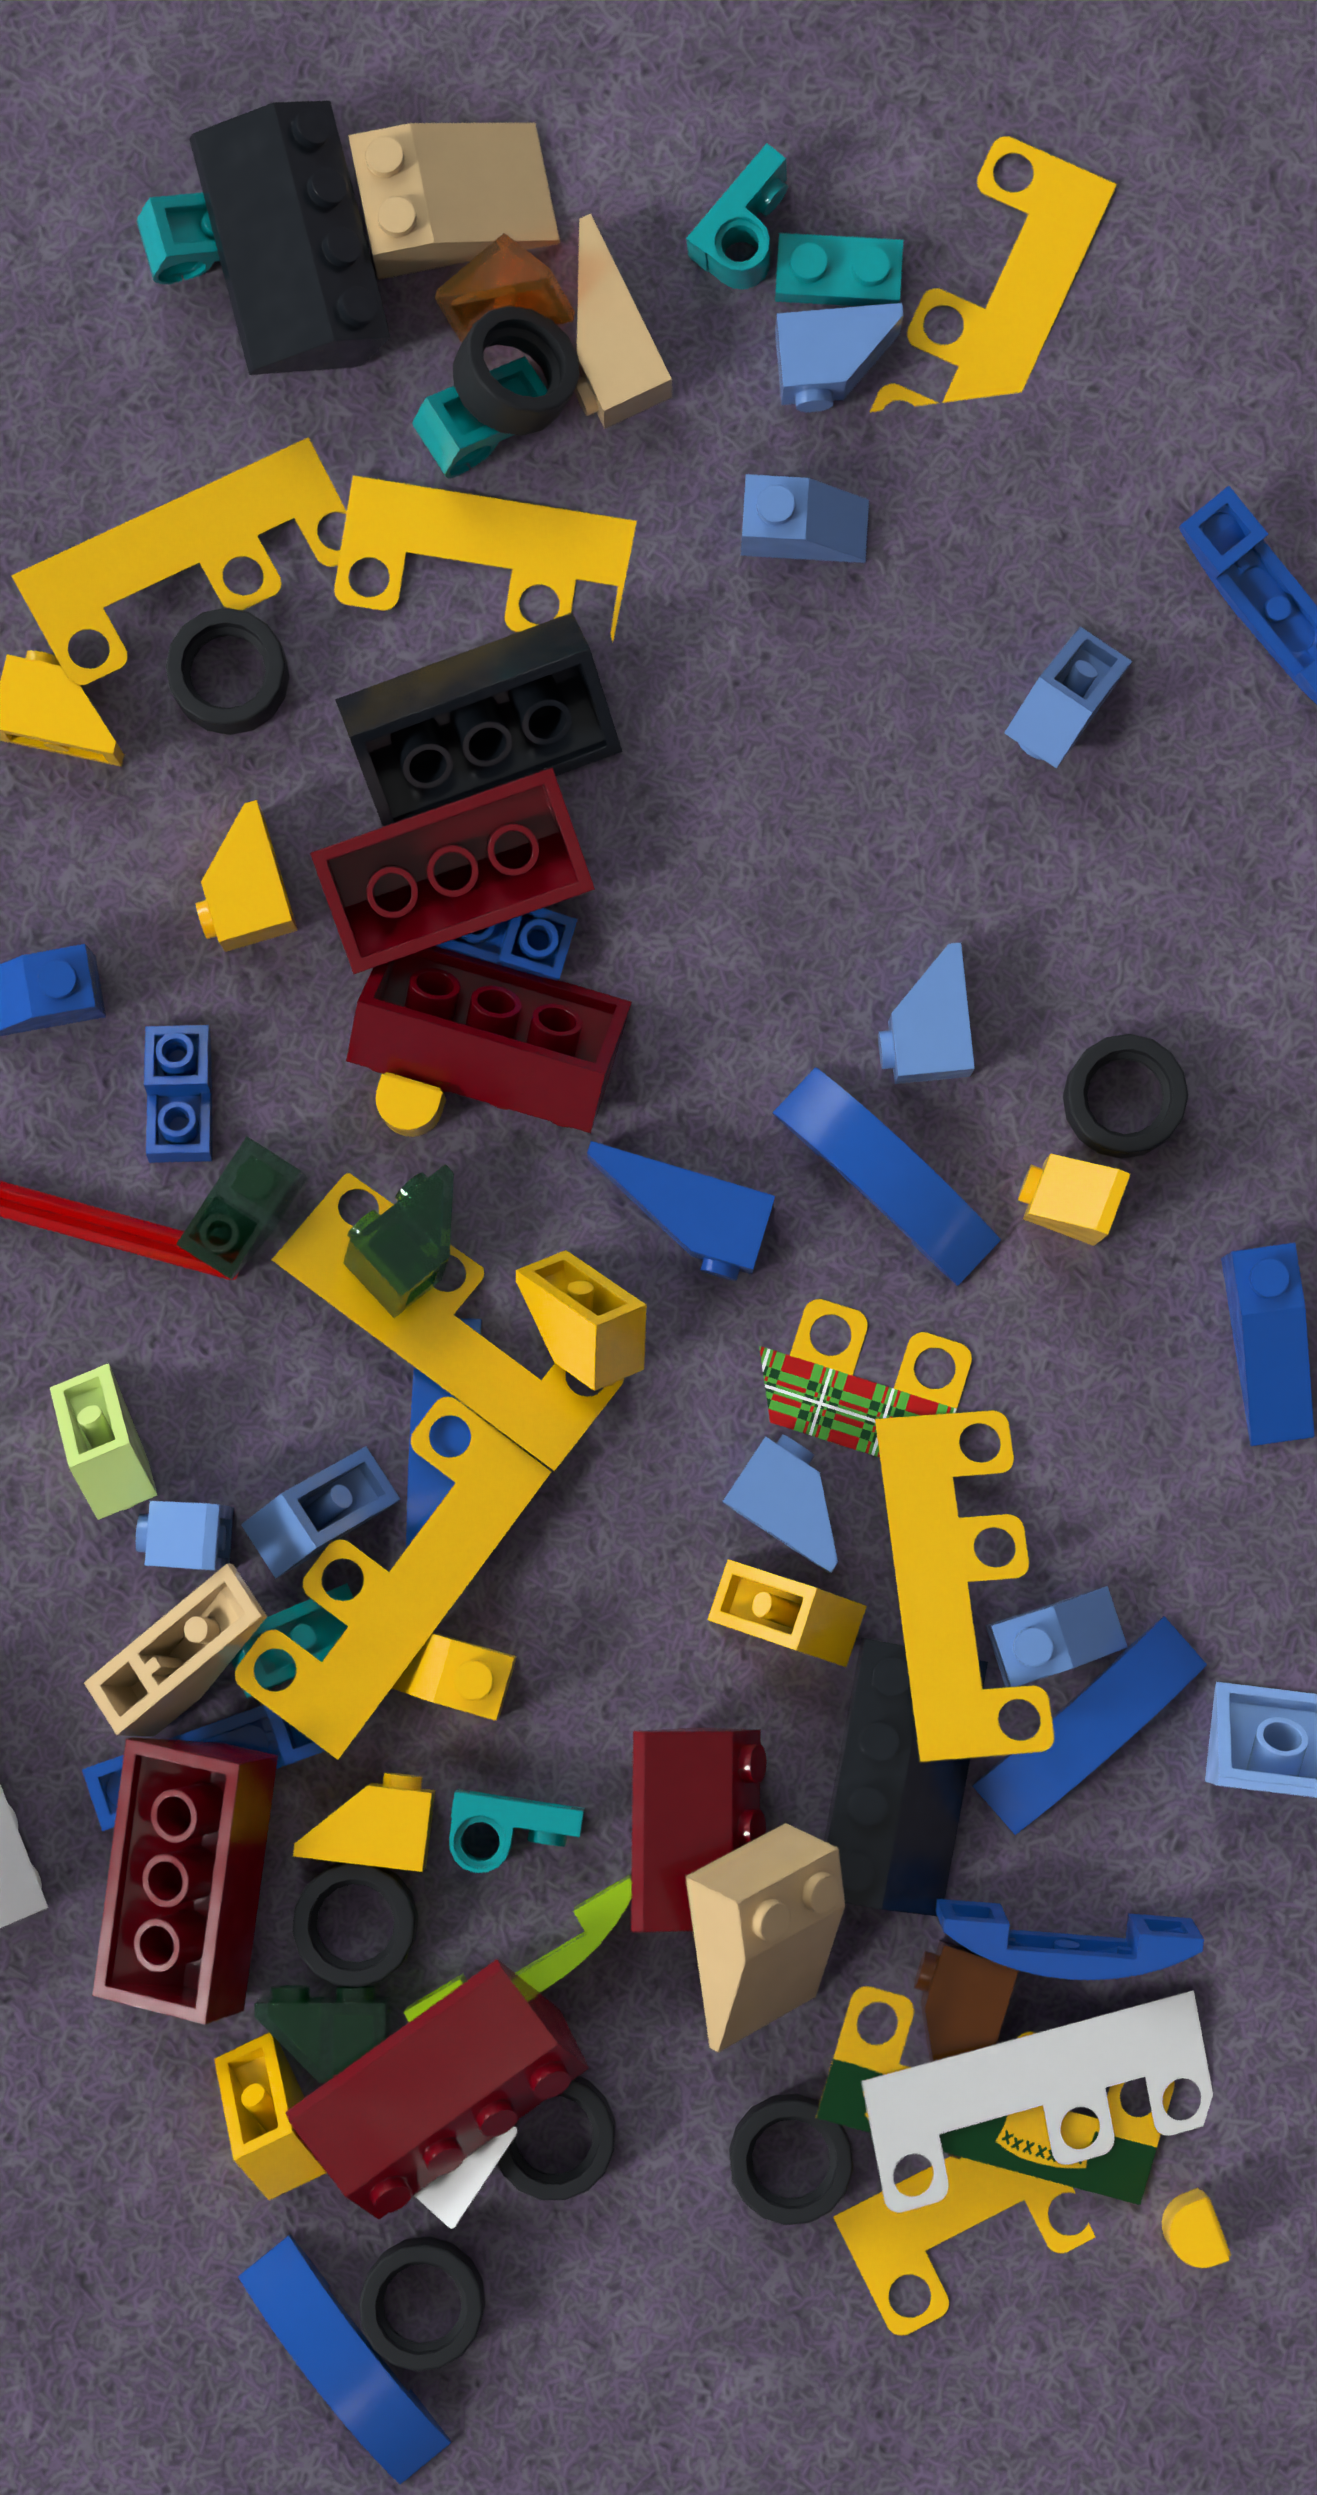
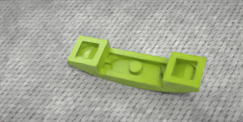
[403,1874,632,2022]

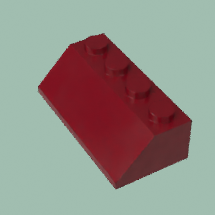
[310,768,595,974]
[346,946,632,1133]
[92,1737,278,2024]
[285,1959,589,2220]

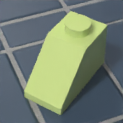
[50,1363,157,1520]

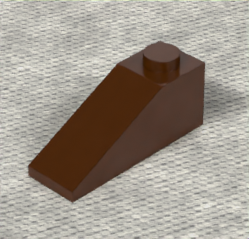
[914,1940,1019,2160]

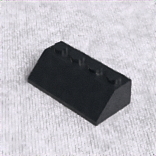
[189,101,391,375]
[335,613,623,826]
[824,1638,988,1916]

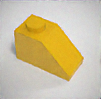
[0,650,124,767]
[196,800,298,952]
[1018,1154,1131,1246]
[516,1250,647,1391]
[707,1559,867,1667]
[391,1632,517,1721]
[293,1772,435,1872]
[214,2031,327,2200]

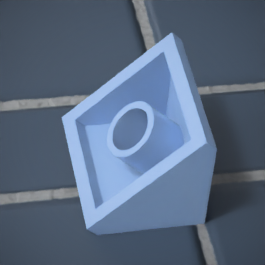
[1205,1682,1317,1798]

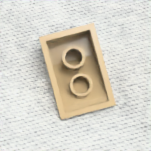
[348,123,560,279]
[686,1823,845,2052]

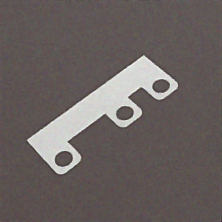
[862,1990,1213,2212]

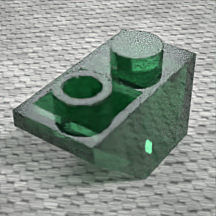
[176,1136,307,1280]
[343,1164,454,1318]
[254,1985,390,2083]

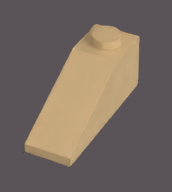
[574,214,672,429]
[84,1563,267,1737]

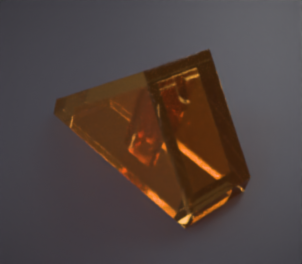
[435,233,575,342]

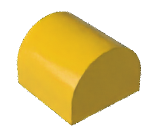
[376,1072,446,1137]
[1162,2188,1231,2268]

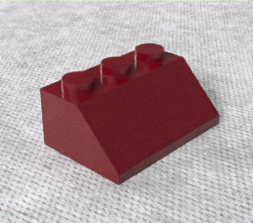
[631,1728,767,1932]

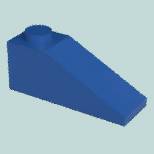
[587,1141,775,1281]
[1221,1243,1315,1446]

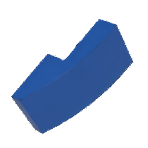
[436,908,577,981]
[144,1025,213,1163]

